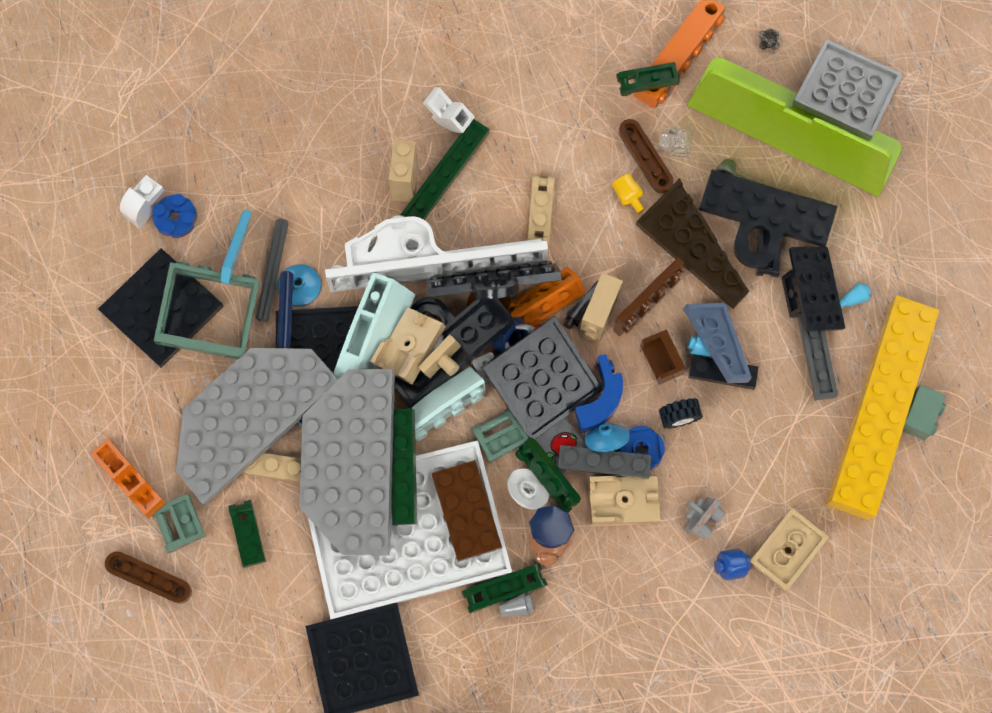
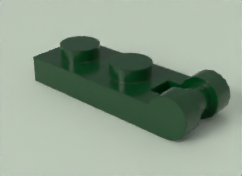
[616,62,680,96]
[228,500,267,568]

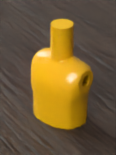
[611,173,645,214]

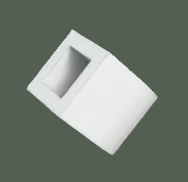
[423,87,475,133]
[120,175,164,229]

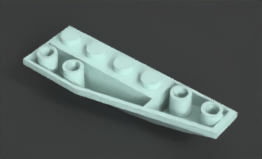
[333,272,415,379]
[412,367,485,441]

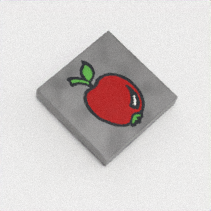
[535,418,588,475]

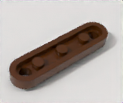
[619,119,674,194]
[105,551,192,604]

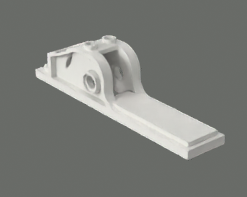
[325,215,548,292]

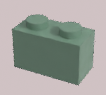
[903,385,946,440]

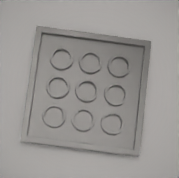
[792,39,903,141]

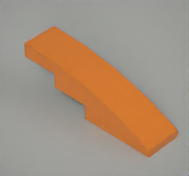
[90,439,166,519]

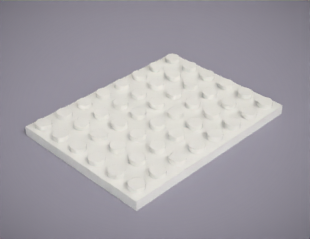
[308,440,512,619]

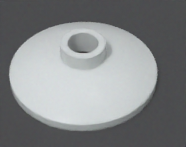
[507,469,549,510]

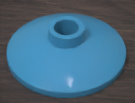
[277,264,321,306]
[585,424,630,452]

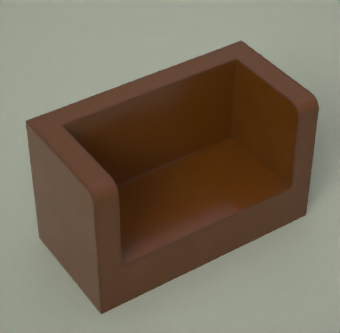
[640,329,686,385]

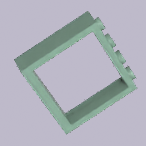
[154,261,259,360]

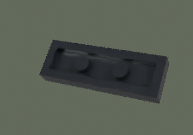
[688,355,758,390]

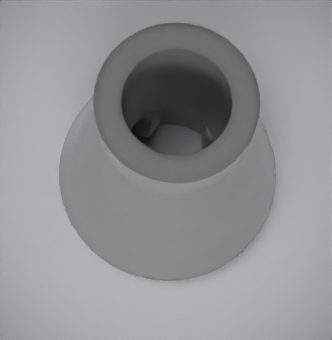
[499,593,535,618]

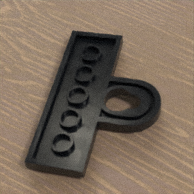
[699,169,837,269]
[426,261,561,299]
[394,297,516,407]

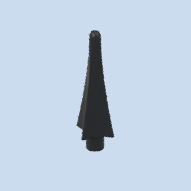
[564,280,599,329]

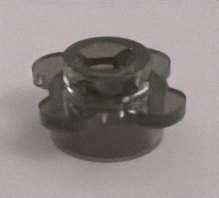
[758,29,780,50]

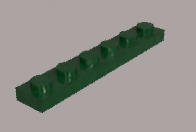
[400,119,490,220]

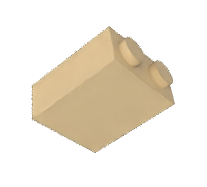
[389,140,418,202]
[580,273,623,341]

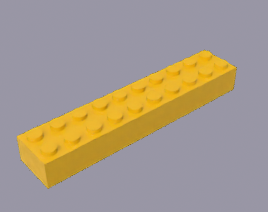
[826,295,939,521]

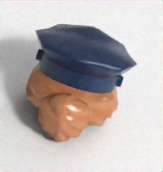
[529,505,574,567]

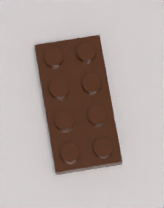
[613,257,684,336]
[431,460,502,562]

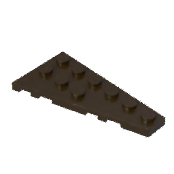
[636,178,749,309]

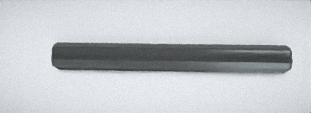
[256,218,288,322]

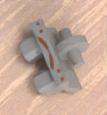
[683,497,725,539]

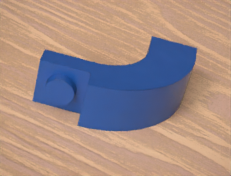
[574,354,623,434]

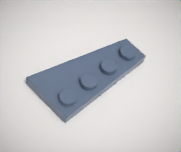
[683,303,752,383]

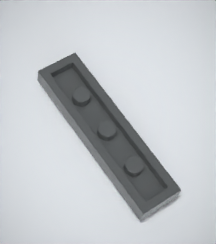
[797,314,838,401]
[558,445,652,479]

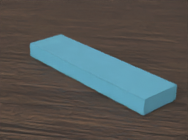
[220,209,252,284]

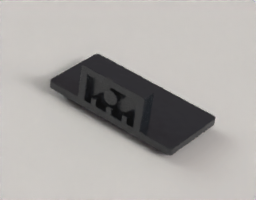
[781,247,845,331]

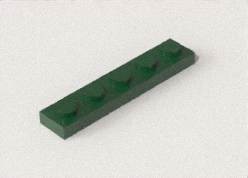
[392,408,417,526]

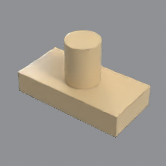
[418,335,461,378]

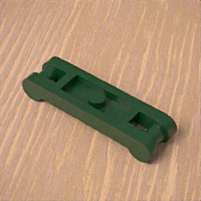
[515,438,581,513]
[462,563,548,614]

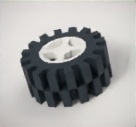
[659,398,703,429]

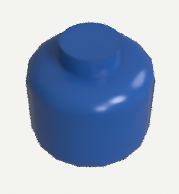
[714,548,751,580]

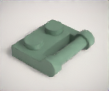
[471,408,528,463]
[152,494,206,553]

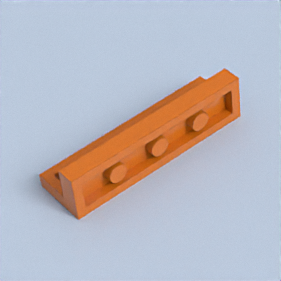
[508,267,586,326]

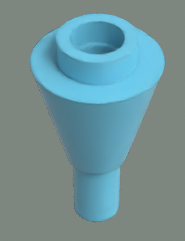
[840,282,872,309]
[687,334,712,357]

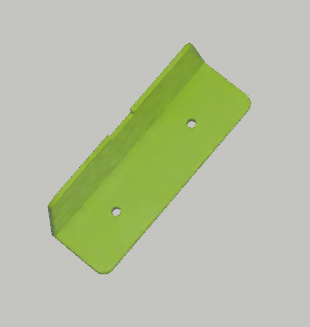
[686,58,902,197]

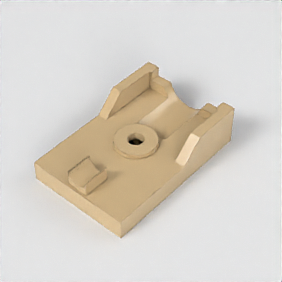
[370,307,446,384]
[589,476,661,525]
[750,508,829,592]

